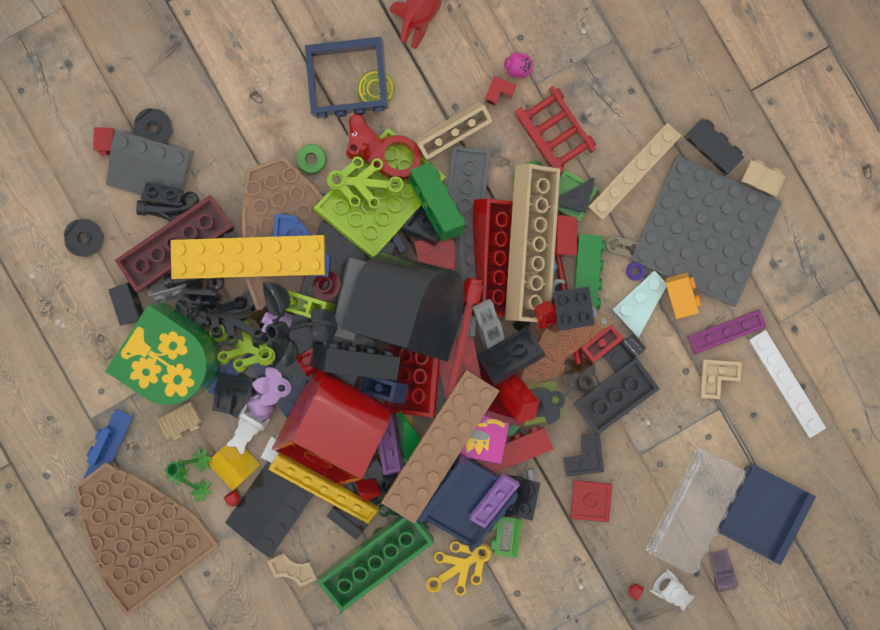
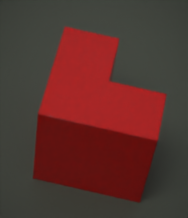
[484,76,516,106]

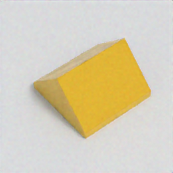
[207,444,261,491]

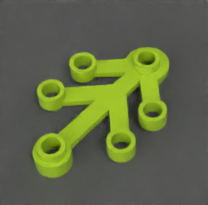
[327,157,403,209]
[210,321,276,372]

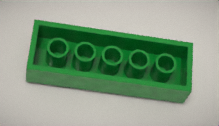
[317,515,434,612]

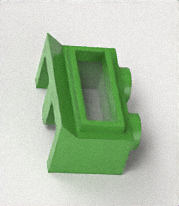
[491,515,522,558]

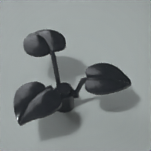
[263,281,337,369]

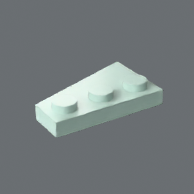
[612,271,667,338]

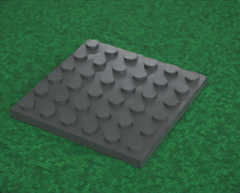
[630,155,782,307]

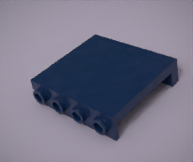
[417,453,518,552]
[715,463,816,565]

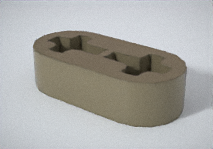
[605,236,638,258]

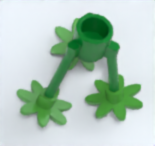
[165,448,212,502]

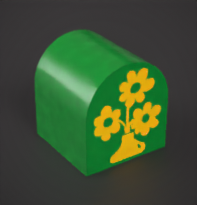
[105,302,221,405]

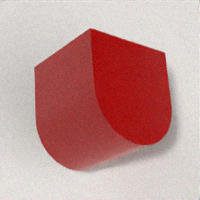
[272,370,391,485]

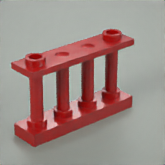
[514,86,596,174]

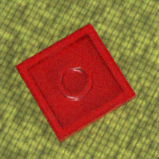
[570,480,612,522]

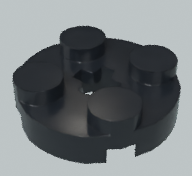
[133,108,173,142]
[64,219,104,257]

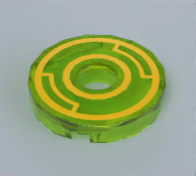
[357,70,395,103]

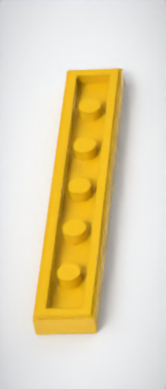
[268,452,379,524]

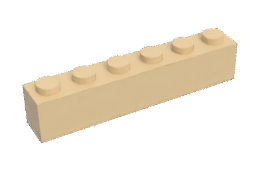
[587,123,682,222]

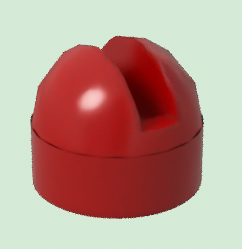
[224,490,240,507]
[628,584,644,601]

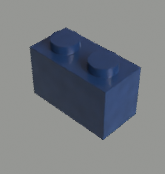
[361,377,409,404]

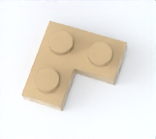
[700,359,742,399]

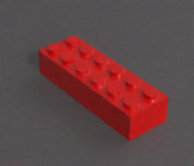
[472,198,513,317]

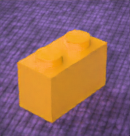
[666,272,701,319]

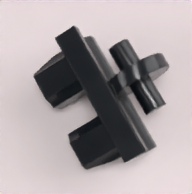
[183,280,223,311]

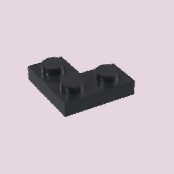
[212,372,256,414]
[563,434,604,477]

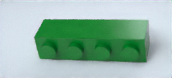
[408,163,466,242]
[574,234,605,311]

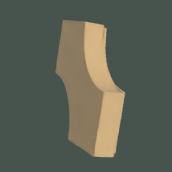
[267,552,318,587]

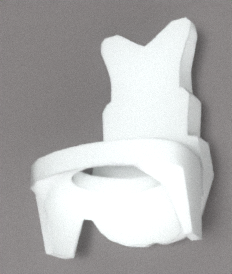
[227,405,270,454]
[650,569,695,611]

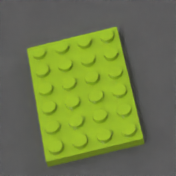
[313,128,446,258]

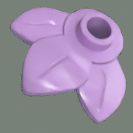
[252,367,291,406]

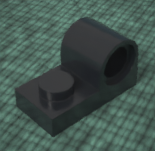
[604,333,646,371]

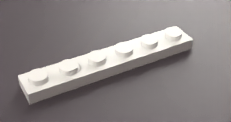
[748,330,826,438]

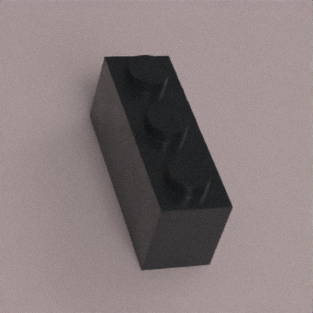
[684,118,744,176]

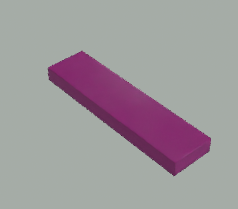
[687,309,766,354]

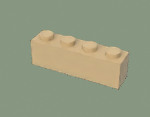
[413,102,493,160]

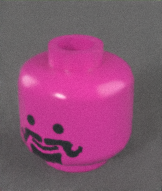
[504,52,534,79]

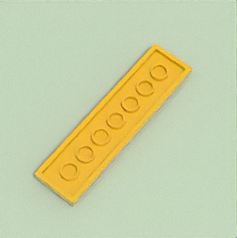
[171,235,326,279]

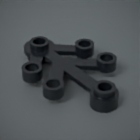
[204,296,268,347]

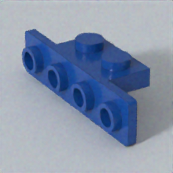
[84,409,133,479]

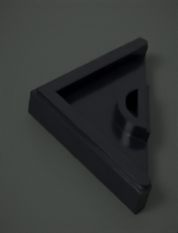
[558,178,595,213]

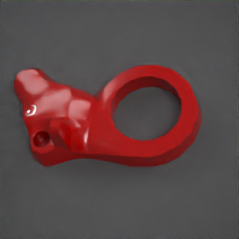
[346,114,421,181]

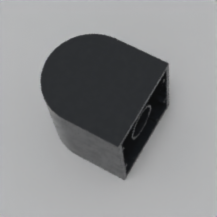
[342,253,465,362]

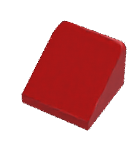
[535,301,557,329]
[297,348,319,377]
[355,479,381,502]

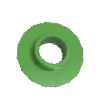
[296,144,326,174]

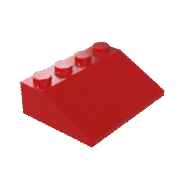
[385,345,440,418]

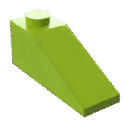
[285,290,336,318]

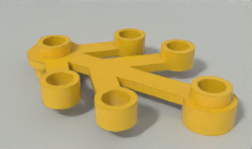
[426,540,492,596]

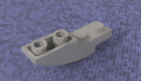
[472,299,505,350]

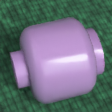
[246,391,275,420]

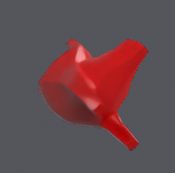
[390,0,442,49]

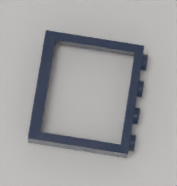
[305,37,389,119]

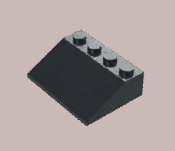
[225,461,314,558]

